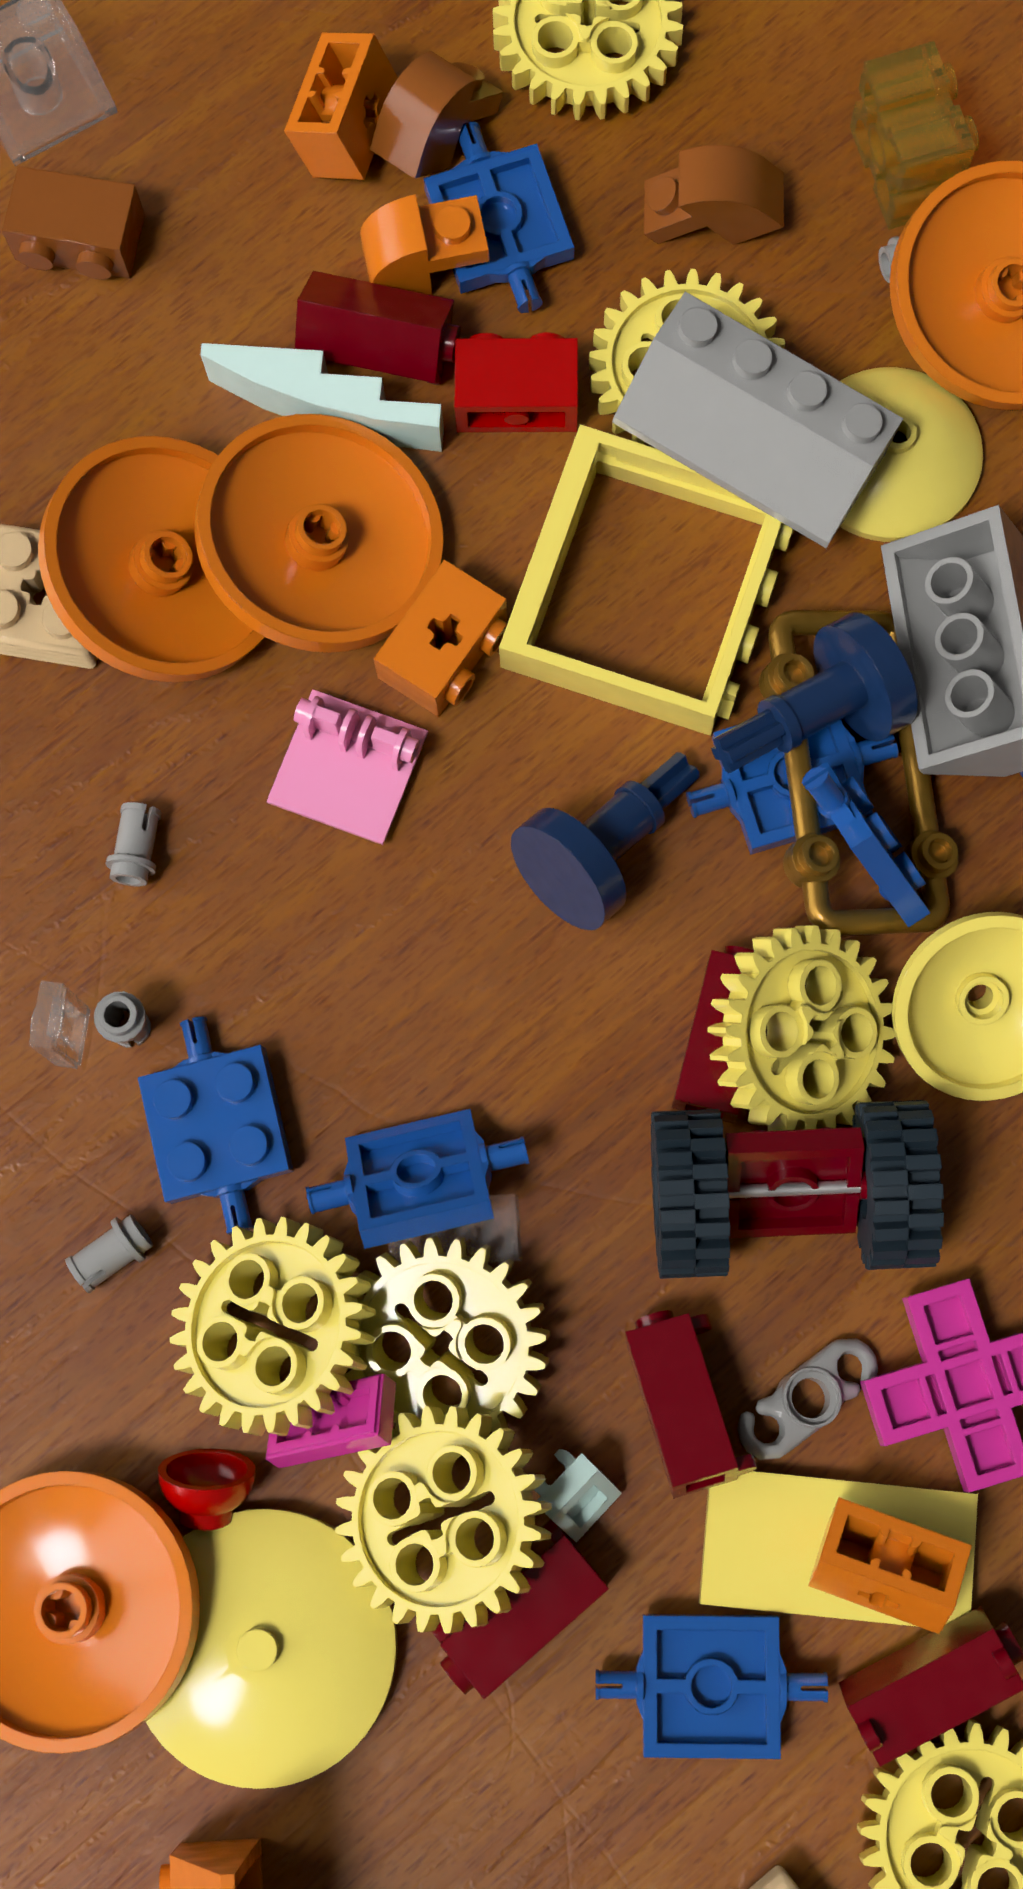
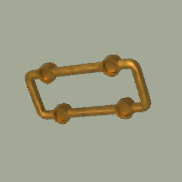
[759,610,959,935]

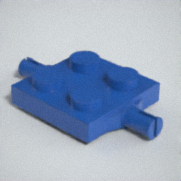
[423,122,574,313]
[686,720,899,855]
[802,761,930,927]
[138,1016,294,1235]
[306,1109,530,1249]
[595,1614,828,1759]

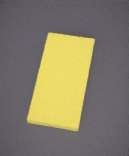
[699,1471,978,1627]

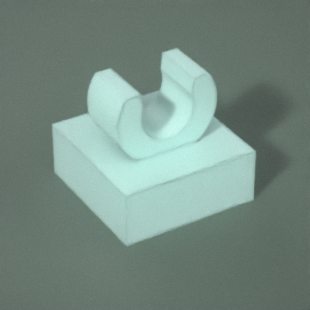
[534,1449,622,1542]

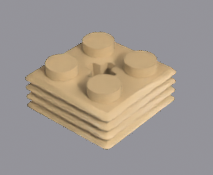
[0,524,97,669]

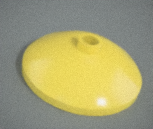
[840,367,983,542]
[892,912,1023,1101]

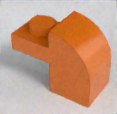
[360,194,489,295]

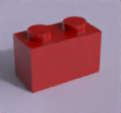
[454,332,578,433]

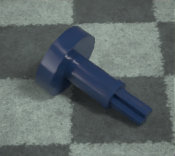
[711,612,918,773]
[511,752,700,930]

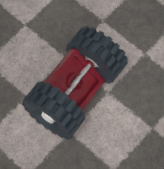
[651,1100,944,1279]

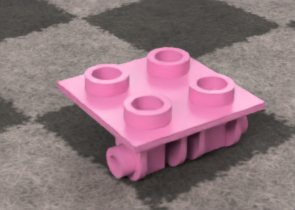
[266,689,428,845]

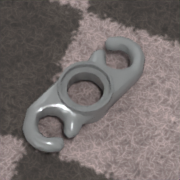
[737,1338,879,1460]

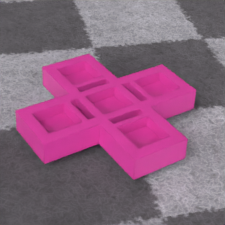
[860,1279,1023,1493]

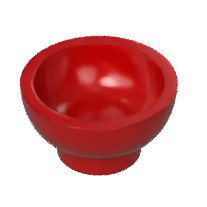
[158,1449,256,1530]

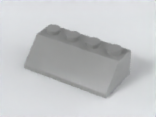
[612,291,903,548]
[881,505,1023,777]

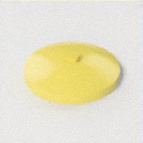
[146,1508,398,1789]

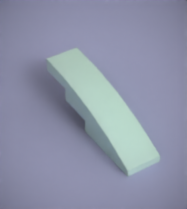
[200,343,444,452]

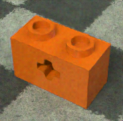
[284,32,398,180]
[373,560,508,717]
[808,1497,972,1634]

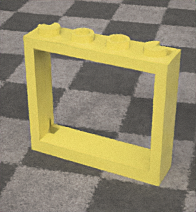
[499,424,794,736]

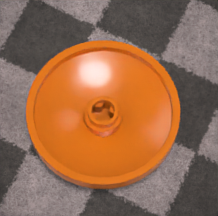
[890,161,1023,410]
[194,414,443,653]
[38,436,264,682]
[0,1471,200,1754]

